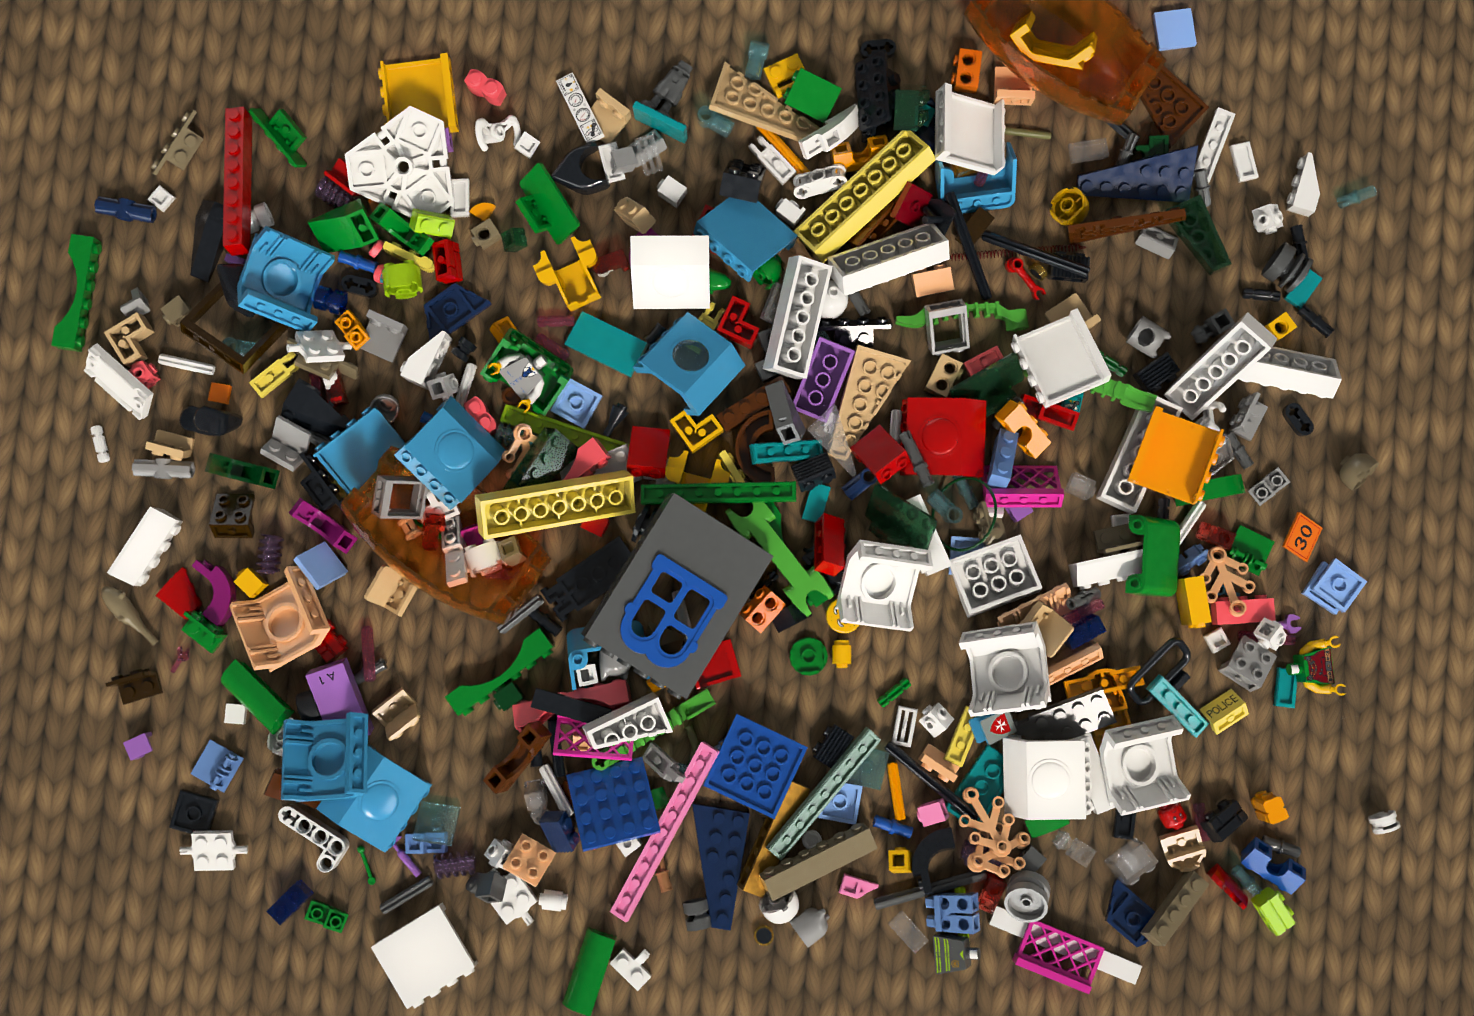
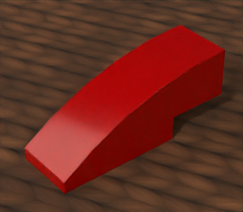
[1020,394,1080,431]

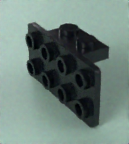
[855,51,902,132]

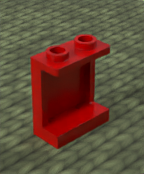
[850,425,911,484]
[627,426,671,479]
[695,639,741,690]

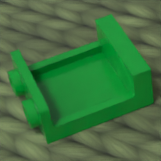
[783,68,842,123]

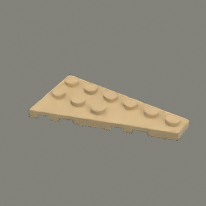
[709,62,820,141]
[827,345,911,460]

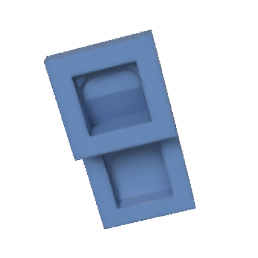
[405,832,448,854]

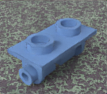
[1178,544,1208,577]

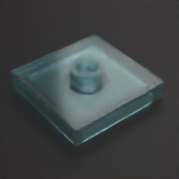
[847,743,889,790]
[413,801,461,846]

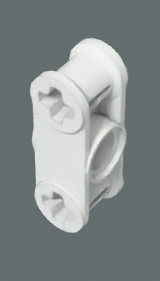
[793,164,847,199]

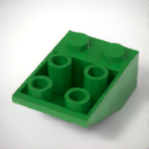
[307,198,379,253]

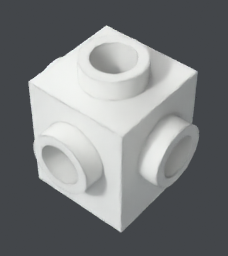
[1252,204,1283,235]
[427,372,459,401]
[1253,617,1287,651]
[919,702,954,738]
[484,838,513,870]

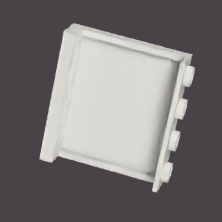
[935,83,1006,175]
[1011,308,1111,408]
[371,903,478,1009]

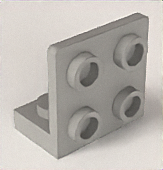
[360,309,408,363]
[1229,392,1268,441]
[260,415,311,472]
[1218,635,1277,692]

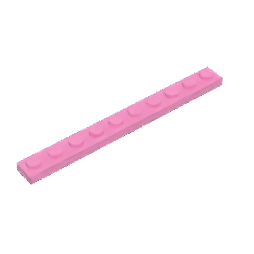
[610,741,720,922]

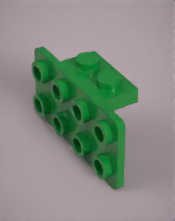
[516,163,580,245]

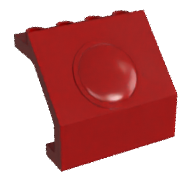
[900,397,986,478]

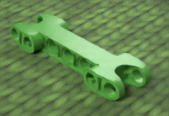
[725,502,834,617]

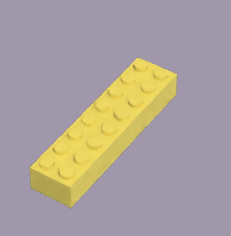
[793,127,935,263]
[475,470,636,540]

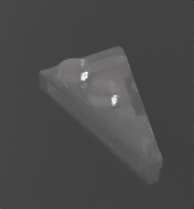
[807,404,857,478]

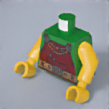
[1286,635,1346,696]

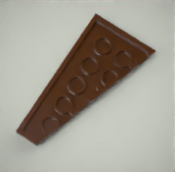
[1112,32,1209,149]
[1067,207,1186,244]

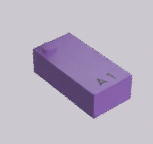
[793,336,856,423]
[305,657,374,735]

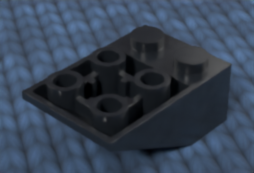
[719,159,766,203]

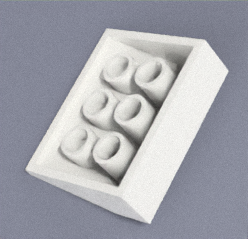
[950,534,1042,618]

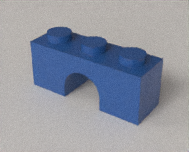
[1241,837,1306,895]

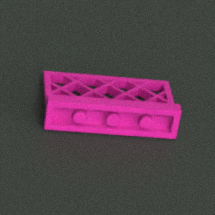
[981,465,1064,507]
[553,711,634,761]
[1012,921,1105,994]

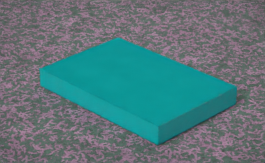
[633,101,688,144]

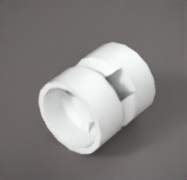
[251,202,275,234]

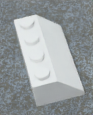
[894,494,952,576]
[107,506,183,586]
[1068,549,1143,590]

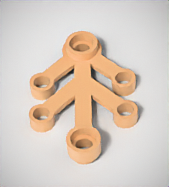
[502,423,554,486]
[1200,547,1256,617]
[958,787,1015,857]
[967,822,1030,878]

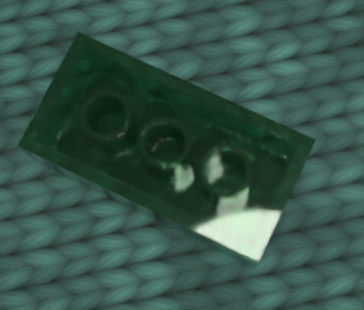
[894,84,930,131]

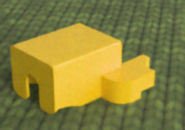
[533,236,601,312]
[665,450,731,513]

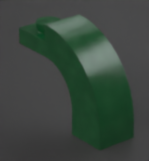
[205,453,280,489]

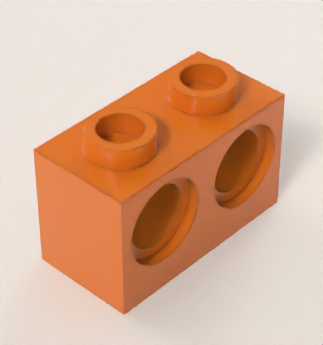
[951,48,982,94]
[739,585,786,633]

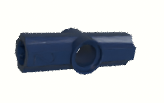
[94,196,157,223]
[841,467,877,501]

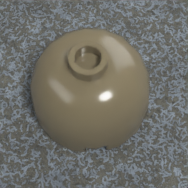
[1340,453,1379,491]

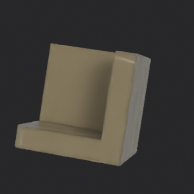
[497,535,528,567]

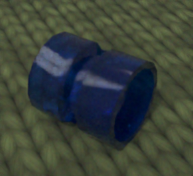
[313,285,348,316]

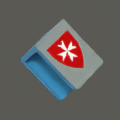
[968,712,1017,745]

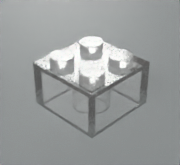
[1104,838,1159,885]

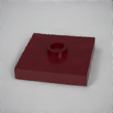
[890,181,933,228]

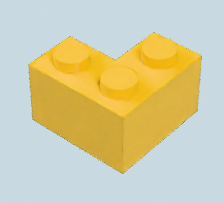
[670,410,724,454]

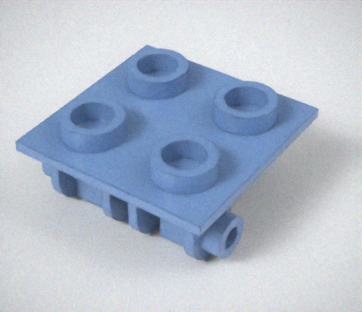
[190,739,244,793]

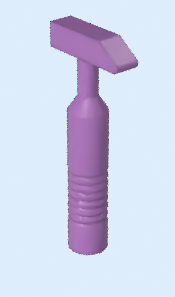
[393,836,422,877]

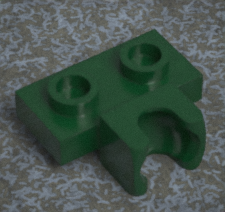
[1133,135,1169,159]

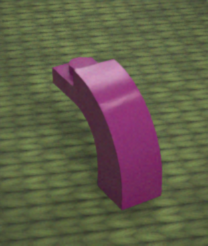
[289,498,358,554]
[192,560,236,626]

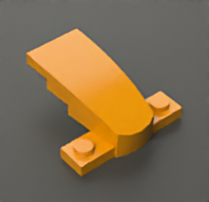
[1063,665,1145,756]

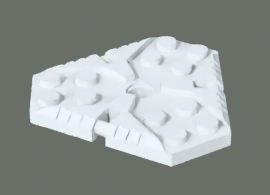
[345,106,454,218]

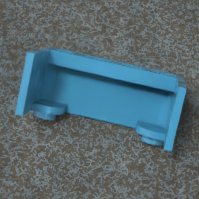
[935,142,1017,214]
[566,620,650,690]

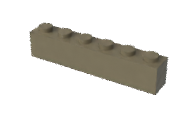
[759,823,878,901]

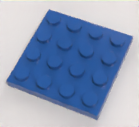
[703,714,808,819]
[566,757,660,852]

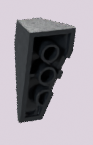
[190,200,224,283]

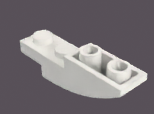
[798,104,859,160]
[441,515,469,588]

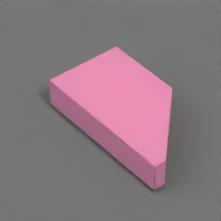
[838,873,879,899]

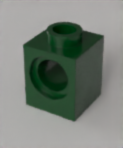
[493,681,525,711]

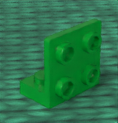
[181,610,228,653]

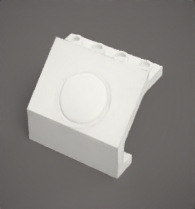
[630,235,710,309]
[835,540,933,631]
[959,621,1051,717]
[1099,715,1191,816]
[1003,735,1092,820]

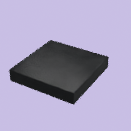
[169,789,220,834]

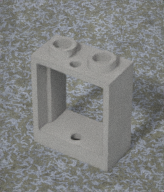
[924,299,970,356]
[371,475,429,519]

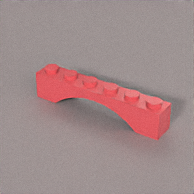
[563,437,612,480]
[512,679,632,733]

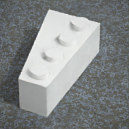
[582,692,673,749]

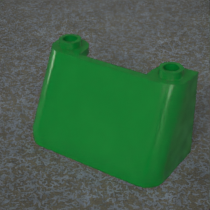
[480,328,574,416]
[1125,515,1180,597]

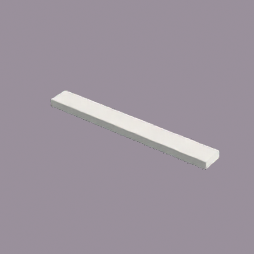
[988,905,1142,985]

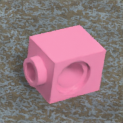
[917,798,950,827]

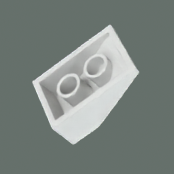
[400,331,453,390]

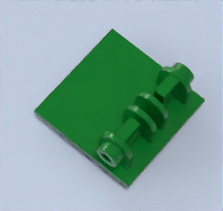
[1227,525,1275,576]

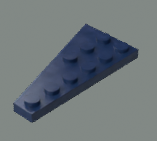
[1076,144,1198,203]
[692,803,750,931]

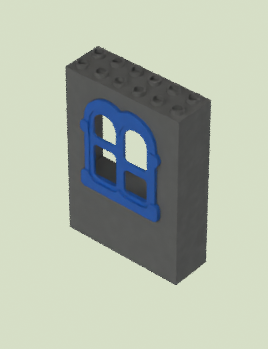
[581,493,773,700]

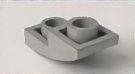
[1248,467,1290,506]

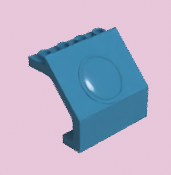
[237,226,335,331]
[394,396,506,510]
[281,712,368,802]
[316,744,432,852]

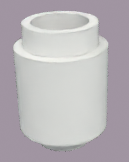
[539,889,568,911]

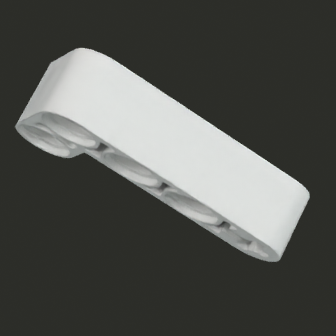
[278,804,349,873]

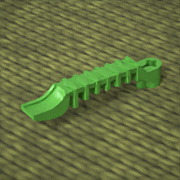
[895,301,1029,331]
[1023,369,1157,413]
[592,688,716,770]

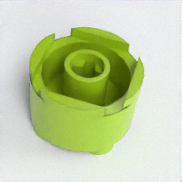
[382,260,423,299]

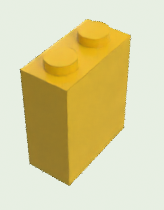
[1176,576,1212,629]

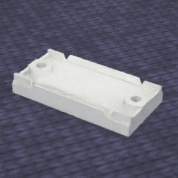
[84,343,154,420]

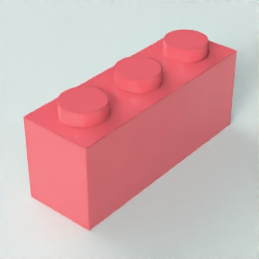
[1210,595,1276,625]

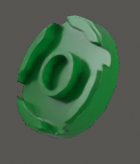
[789,637,828,676]

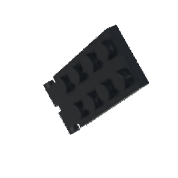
[540,536,631,622]

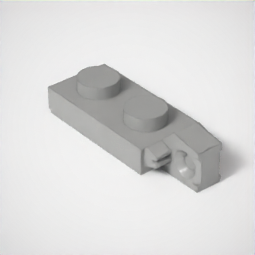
[642,742,686,784]

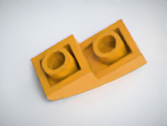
[335,309,371,351]

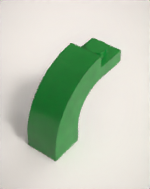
[369,202,434,256]
[1175,474,1245,507]

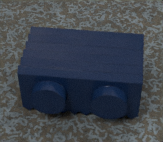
[539,811,580,853]

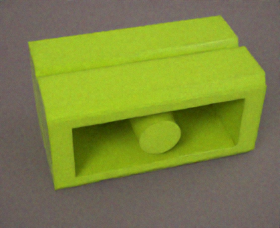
[409,208,455,239]
[1251,887,1295,936]

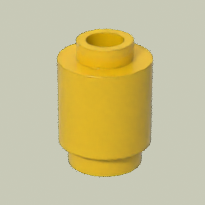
[832,640,851,668]

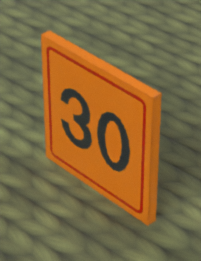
[1282,512,1322,562]

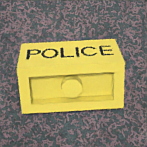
[1199,689,1249,735]

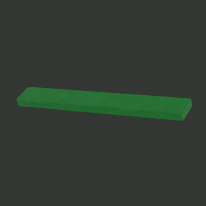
[641,481,796,505]

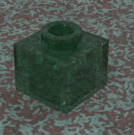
[501,227,528,252]

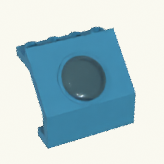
[633,312,745,416]

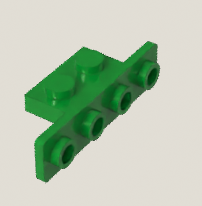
[248,108,307,168]

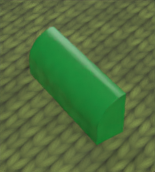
[221,659,295,735]
[562,927,617,1016]

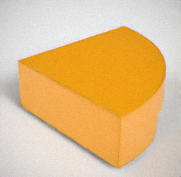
[469,203,496,221]

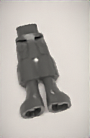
[640,60,693,118]

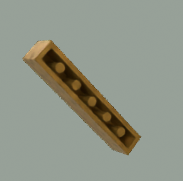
[737,781,810,898]

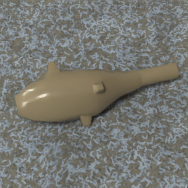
[101,586,159,646]

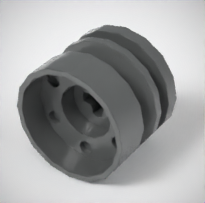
[1261,242,1314,293]

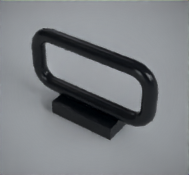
[1127,637,1191,706]

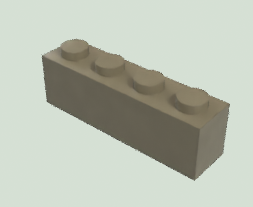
[1140,871,1210,946]

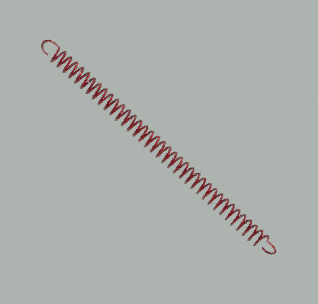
[950,243,1086,261]

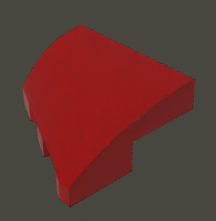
[155,567,202,620]
[1206,863,1248,910]

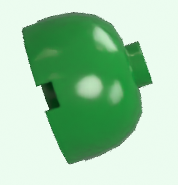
[753,254,782,290]

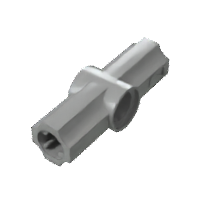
[132,458,195,479]

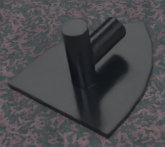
[922,198,957,236]

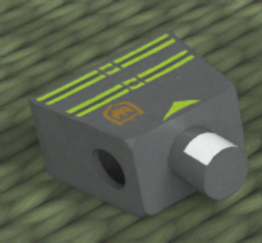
[933,932,981,974]

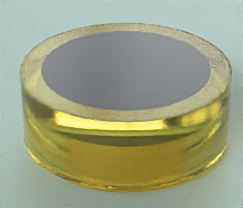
[1028,263,1047,281]
[754,925,774,946]

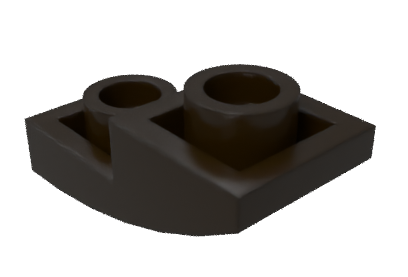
[955,207,995,245]

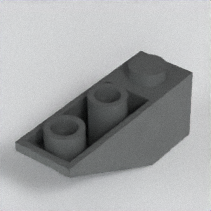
[765,380,806,445]

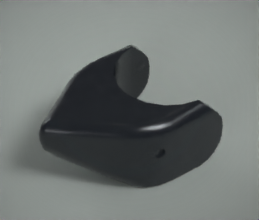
[551,142,610,195]
[217,264,256,317]
[179,405,243,436]

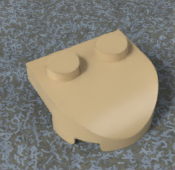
[1158,825,1206,872]

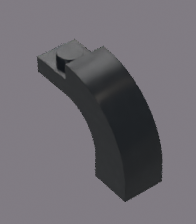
[912,827,955,895]

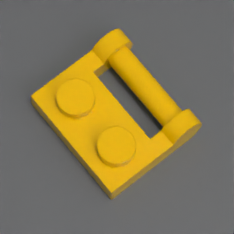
[763,53,805,99]

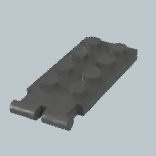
[1013,686,1117,740]

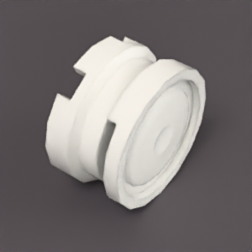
[1368,810,1401,834]

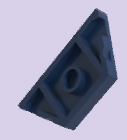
[424,283,492,341]
[1105,878,1155,947]

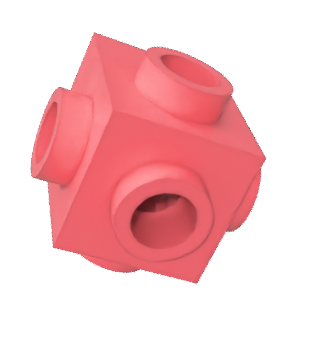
[128,360,161,389]

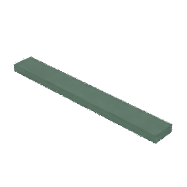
[766,727,881,860]

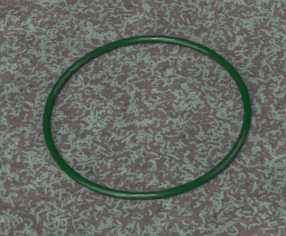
[931,477,997,551]

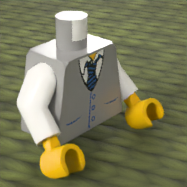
[487,353,548,413]

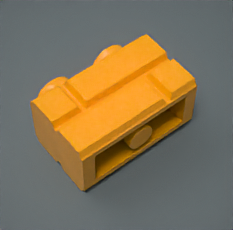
[1250,790,1289,824]

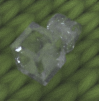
[524,778,550,825]
[1052,830,1097,868]

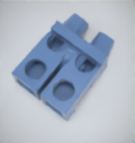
[925,892,980,934]

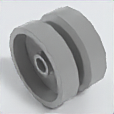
[1004,870,1051,923]

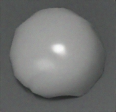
[370,394,400,424]

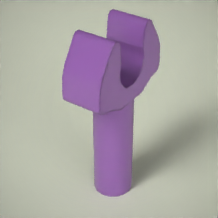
[1278,614,1301,634]

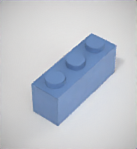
[986,428,1019,488]

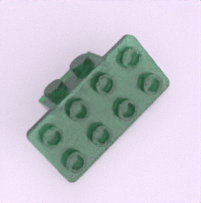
[950,352,1024,417]
[865,484,938,550]

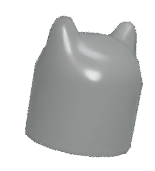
[1126,316,1171,358]
[599,651,629,681]
[789,908,830,948]

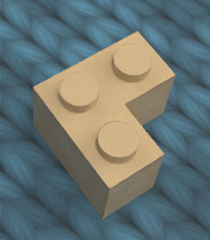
[104,312,155,367]

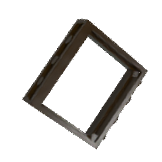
[180,283,288,374]

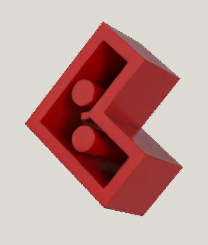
[717,296,760,349]

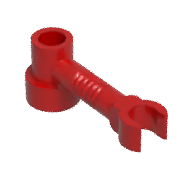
[1005,257,1046,300]

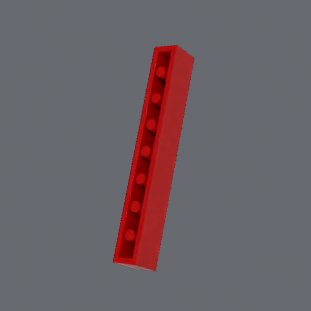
[223,106,252,256]

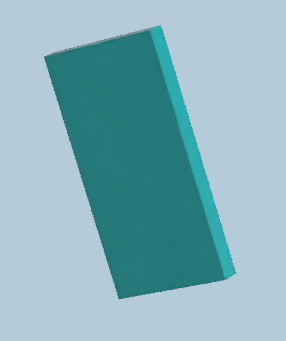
[565,311,649,378]
[946,744,1004,831]

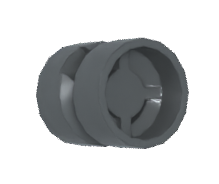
[682,898,712,931]

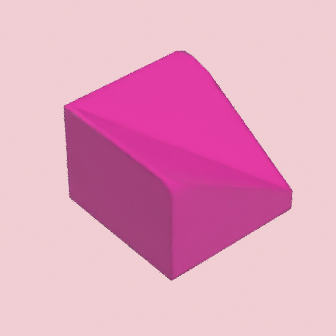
[460,524,486,546]

